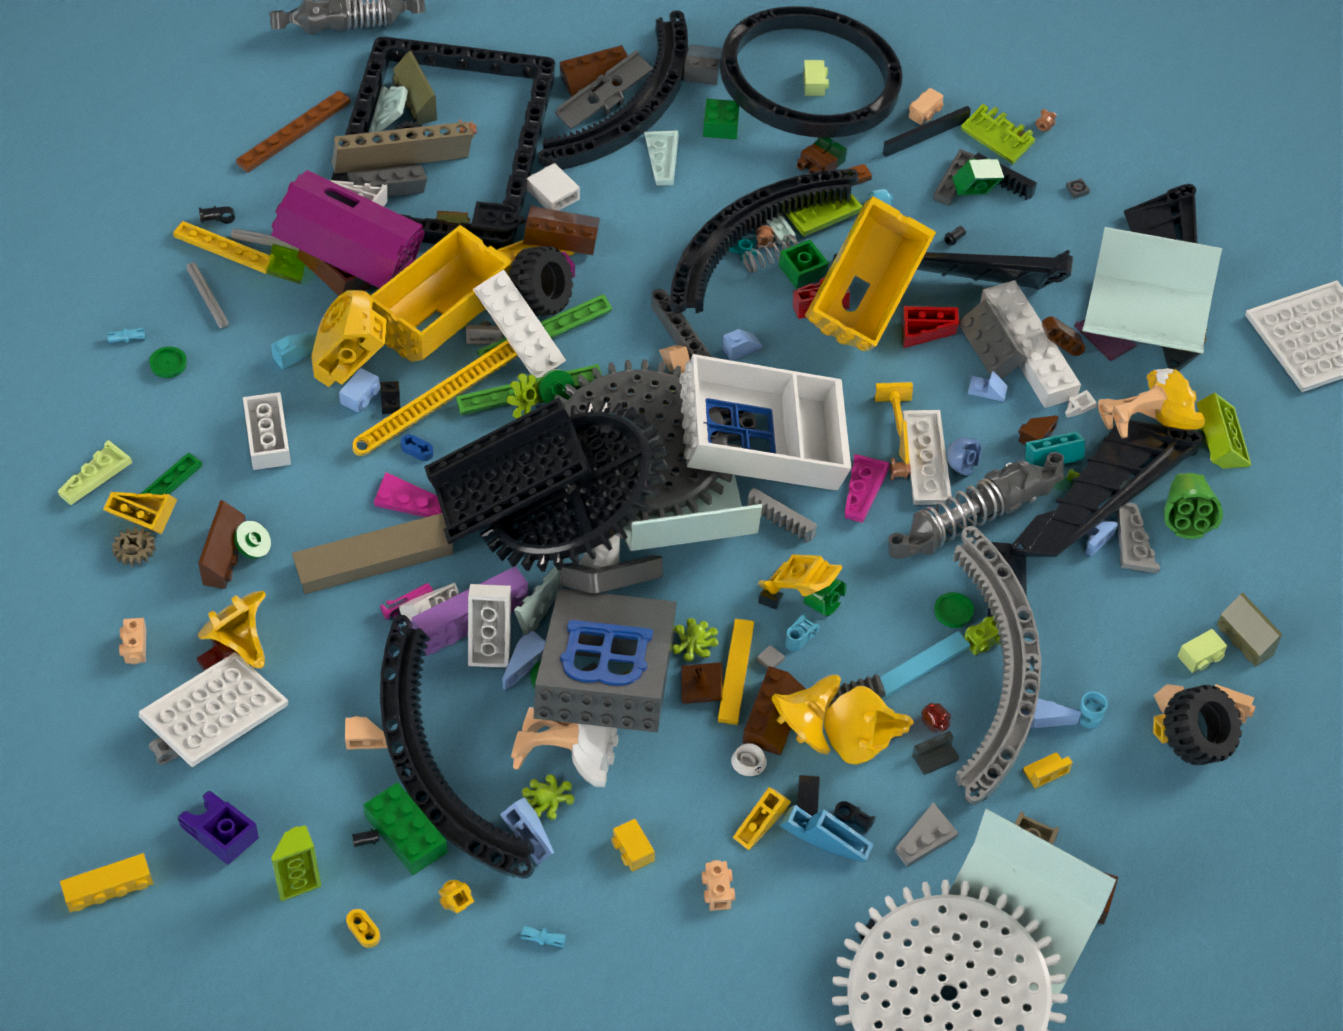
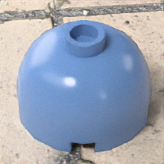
[947,437,982,476]

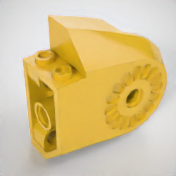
[311,290,387,387]

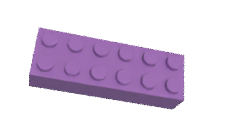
[411,566,528,656]

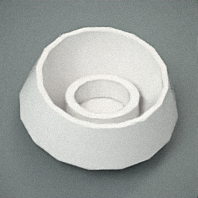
[731,744,767,776]

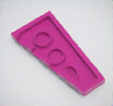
[845,454,890,523]
[374,472,442,517]

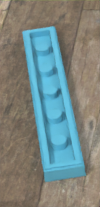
[880,631,970,700]

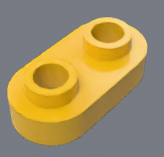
[346,909,380,948]

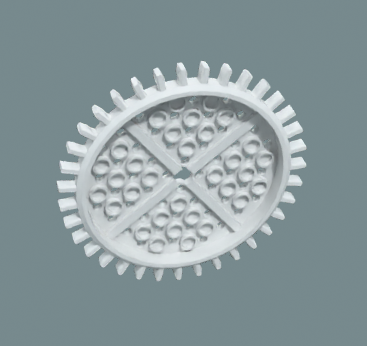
[832,880,1068,1031]

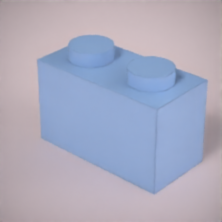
[339,368,380,413]

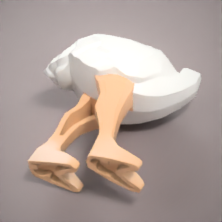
[511,707,619,787]

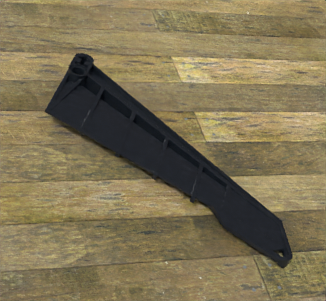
[1124,184,1201,371]
[832,252,1073,290]
[1010,420,1202,557]

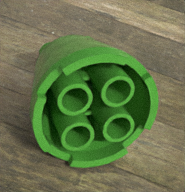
[1164,473,1223,539]

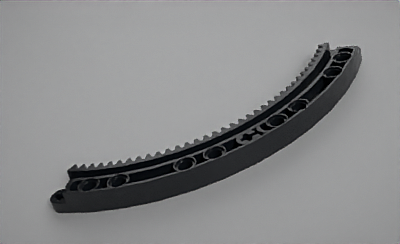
[538,10,688,170]
[670,169,858,313]
[380,615,535,879]

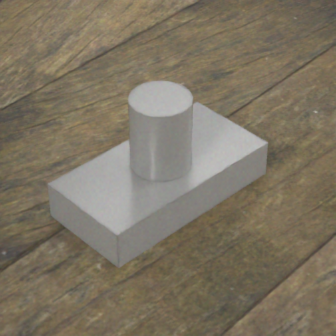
[466,321,503,345]

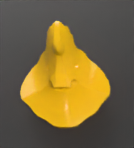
[198,591,266,669]
[772,675,841,755]
[824,686,914,764]

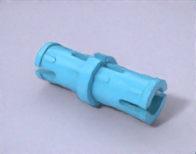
[107,328,146,344]
[521,925,566,948]

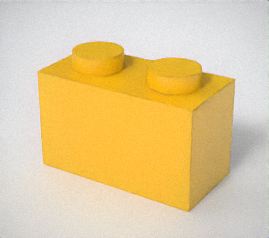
[611,819,655,872]

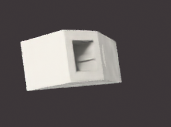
[399,583,459,625]

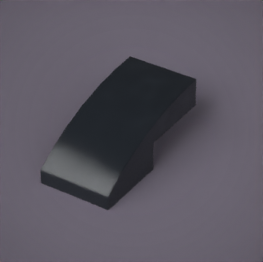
[380,381,401,414]
[797,775,820,816]

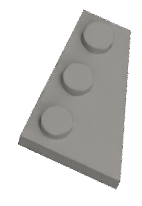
[895,802,958,867]

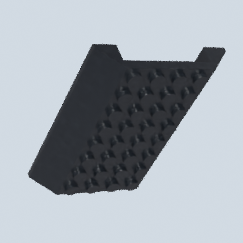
[424,397,592,544]

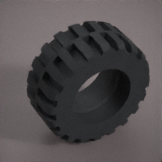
[508,246,573,316]
[1163,685,1242,765]

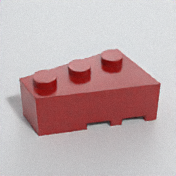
[793,277,850,319]
[901,306,959,348]

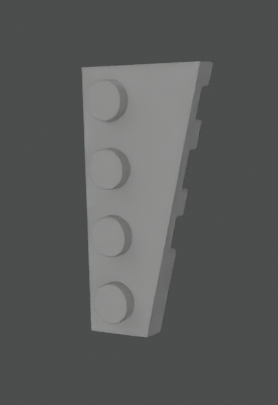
[1116,503,1160,573]

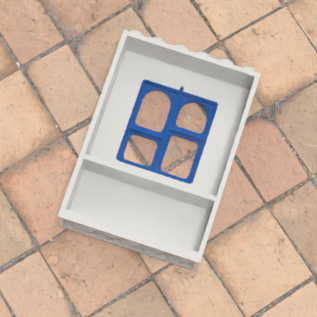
[679,354,851,491]

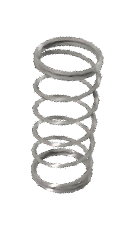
[743,234,798,273]

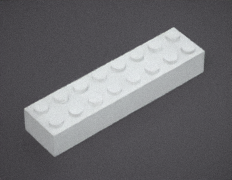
[980,280,1081,408]

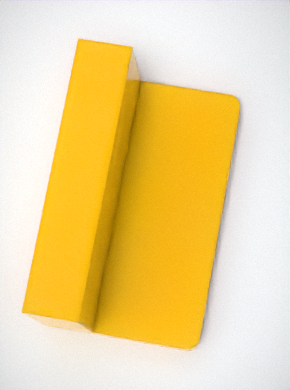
[1023,752,1073,789]

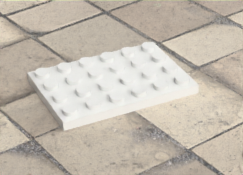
[139,652,288,767]

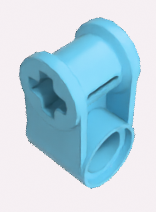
[785,614,820,652]

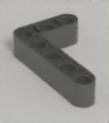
[560,555,663,593]

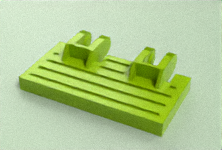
[961,104,1035,165]
[785,193,863,237]

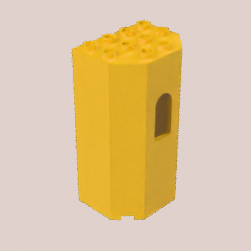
[805,196,936,352]
[371,225,512,362]

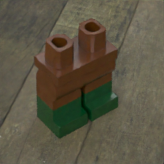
[796,138,847,173]

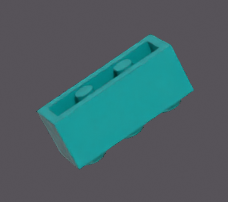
[1025,431,1085,467]

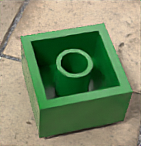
[703,98,740,140]
[952,158,1004,196]
[778,239,829,289]

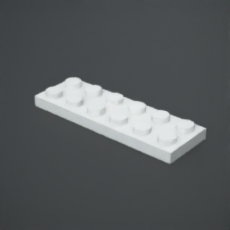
[473,270,566,378]
[902,410,952,505]

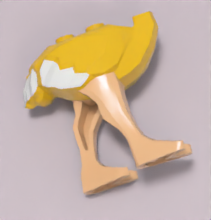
[1098,368,1205,439]

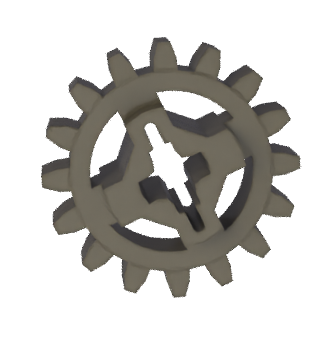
[112,527,156,567]

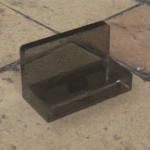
[912,731,959,775]

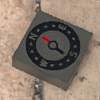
[1066,178,1090,199]

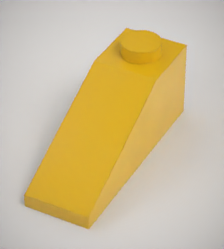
[732,787,791,850]

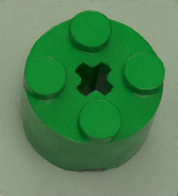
[803,578,847,616]

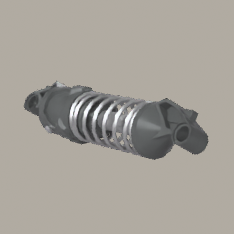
[888,452,1064,559]

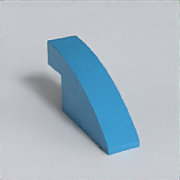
[780,805,874,862]

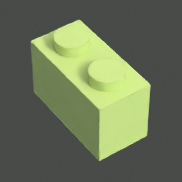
[803,60,829,96]
[1178,629,1227,673]

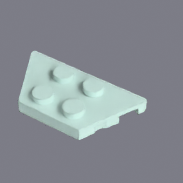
[369,86,408,133]

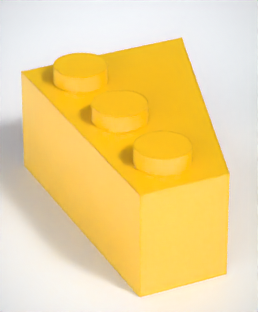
[103,492,178,535]

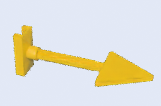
[874,382,913,464]

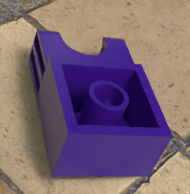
[177,791,259,865]

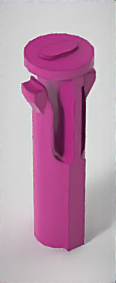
[380,583,433,620]

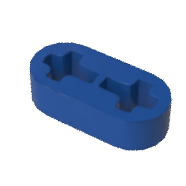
[400,434,433,461]

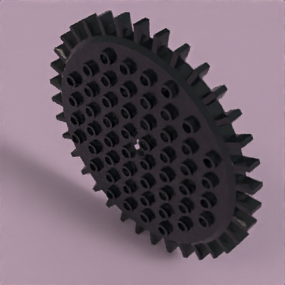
[480,401,668,572]

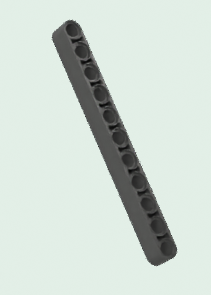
[651,289,756,439]

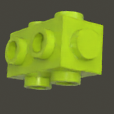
[964,616,1002,656]

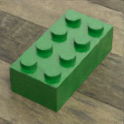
[363,782,447,876]

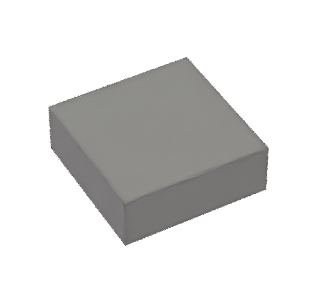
[757,645,785,669]

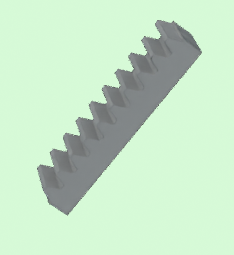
[748,487,817,543]

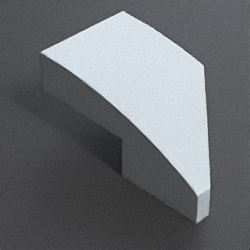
[1065,390,1097,418]

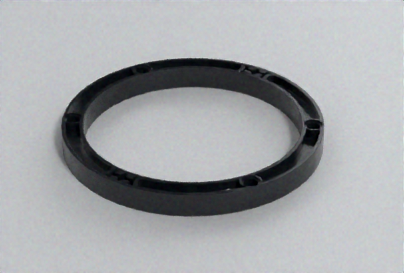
[720,6,903,138]

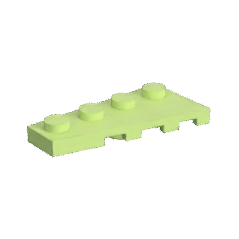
[58,440,132,505]

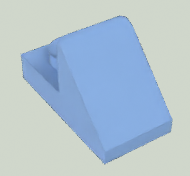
[968,371,1008,402]
[1085,522,1118,557]

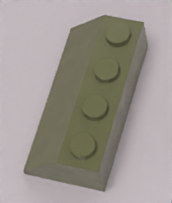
[392,51,437,125]

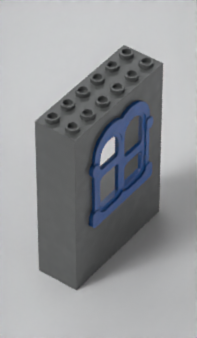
[533,588,677,733]

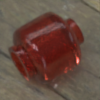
[921,703,951,733]

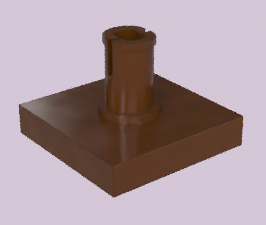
[682,662,723,704]

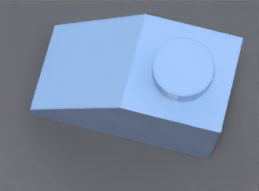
[722,329,763,361]

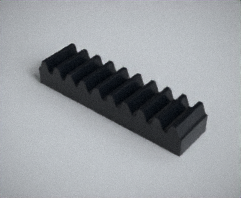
[973,153,1037,200]

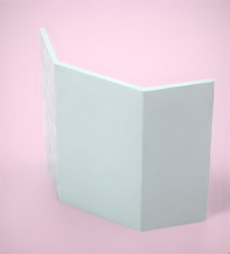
[1082,227,1222,354]
[623,474,762,551]
[924,809,1116,1012]

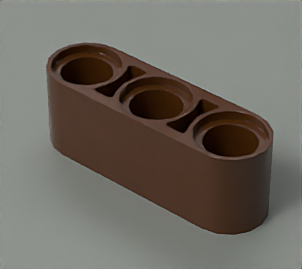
[1041,316,1086,356]

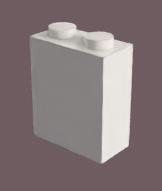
[527,163,580,211]

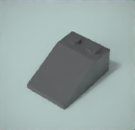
[684,44,723,85]

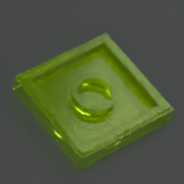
[266,243,305,284]

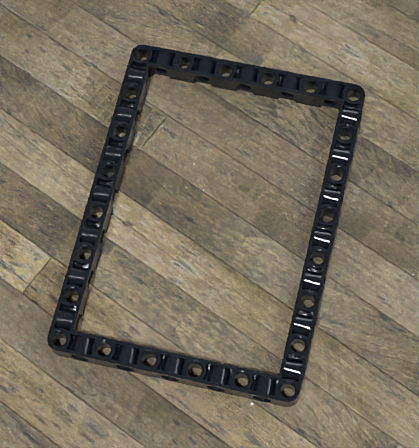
[331,36,555,250]

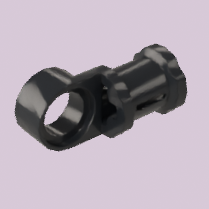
[199,206,235,224]
[834,801,876,833]

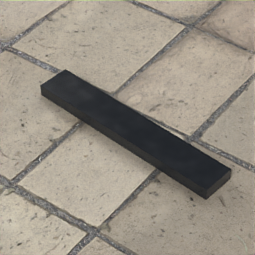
[883,106,971,157]

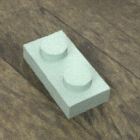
[765,215,796,245]

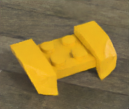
[758,554,843,596]

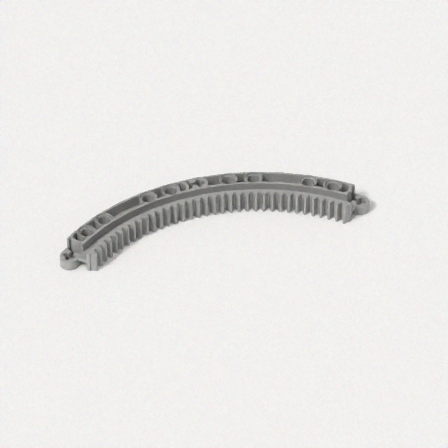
[953,526,1041,805]

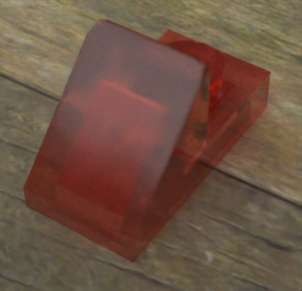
[196,639,240,671]

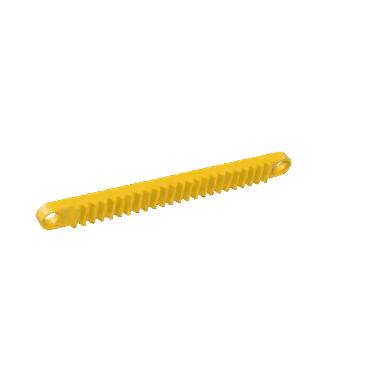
[352,340,518,456]

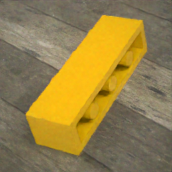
[60,853,153,912]

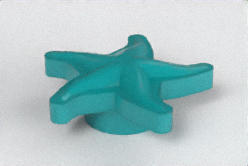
[729,239,758,262]

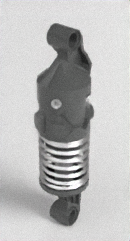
[269,0,426,35]

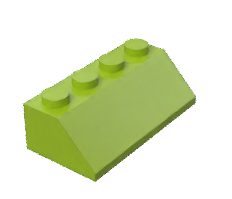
[1196,392,1252,469]
[271,825,322,901]

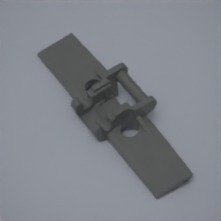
[555,50,653,130]

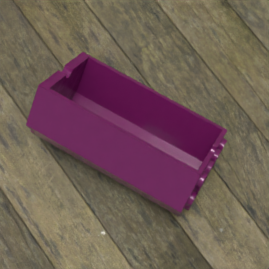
[271,170,425,288]

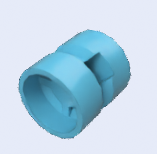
[1078,691,1108,728]

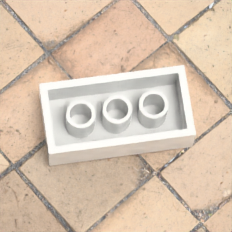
[243,392,291,470]
[468,584,511,668]

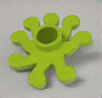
[507,373,544,419]
[672,618,719,662]
[522,774,574,820]

